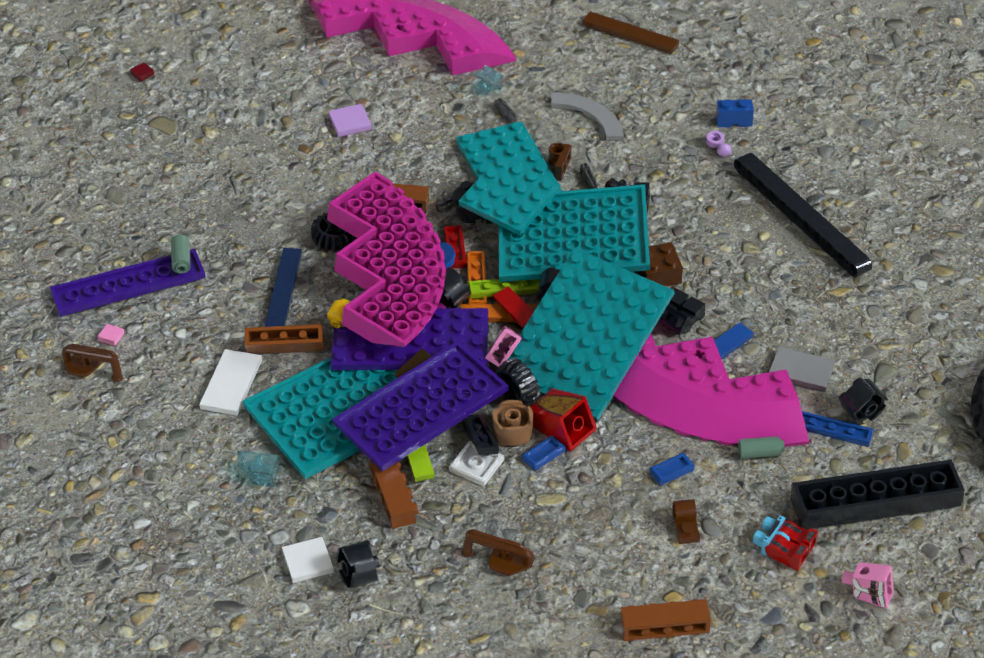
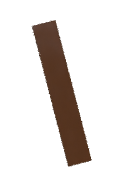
[582,11,679,54]

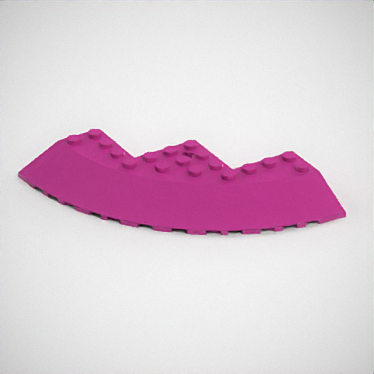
[309,0,516,75]
[327,171,446,347]
[613,334,809,447]

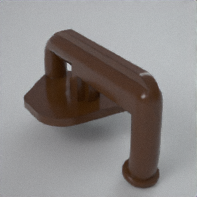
[62,344,123,382]
[462,529,534,576]

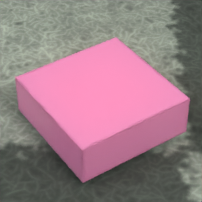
[97,324,124,346]

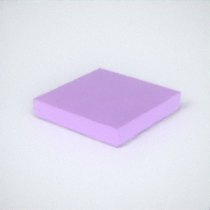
[329,104,372,137]

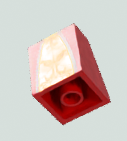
[530,388,597,451]

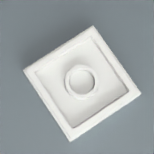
[449,440,504,487]
[282,537,334,583]

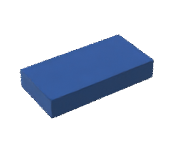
[522,435,565,471]
[649,452,695,486]

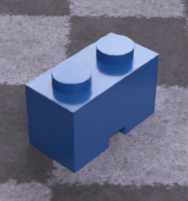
[716,99,754,128]

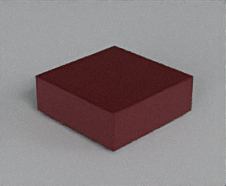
[130,62,154,81]

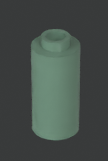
[171,235,191,274]
[738,436,785,459]

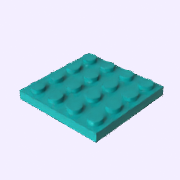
[459,155,561,236]

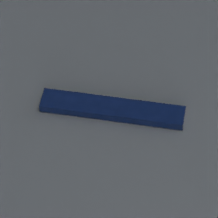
[265,248,302,327]

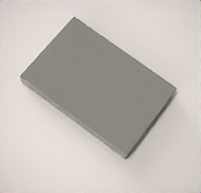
[769,347,836,392]

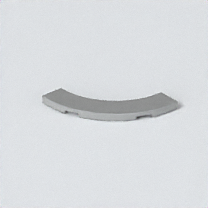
[551,92,624,141]

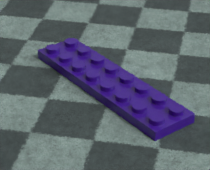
[50,249,206,317]

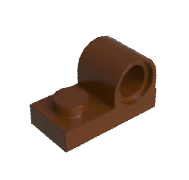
[549,143,572,181]
[672,499,700,544]

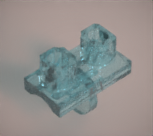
[474,65,503,95]

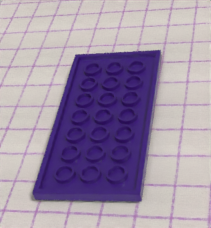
[331,308,488,370]
[333,341,508,472]

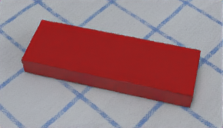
[443,225,467,269]
[493,286,534,329]

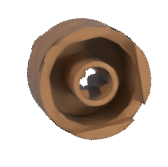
[493,400,533,446]

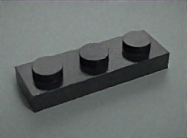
[462,415,499,456]

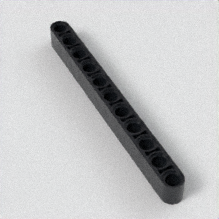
[734,152,872,278]

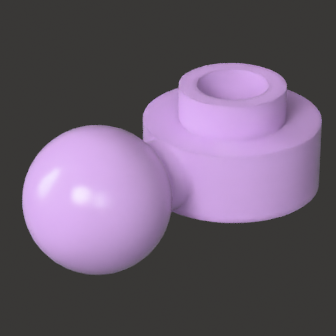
[706,131,731,157]

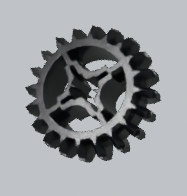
[311,212,357,252]
[497,358,541,407]

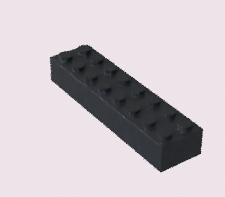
[790,459,965,529]

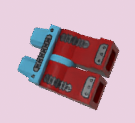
[753,515,818,571]

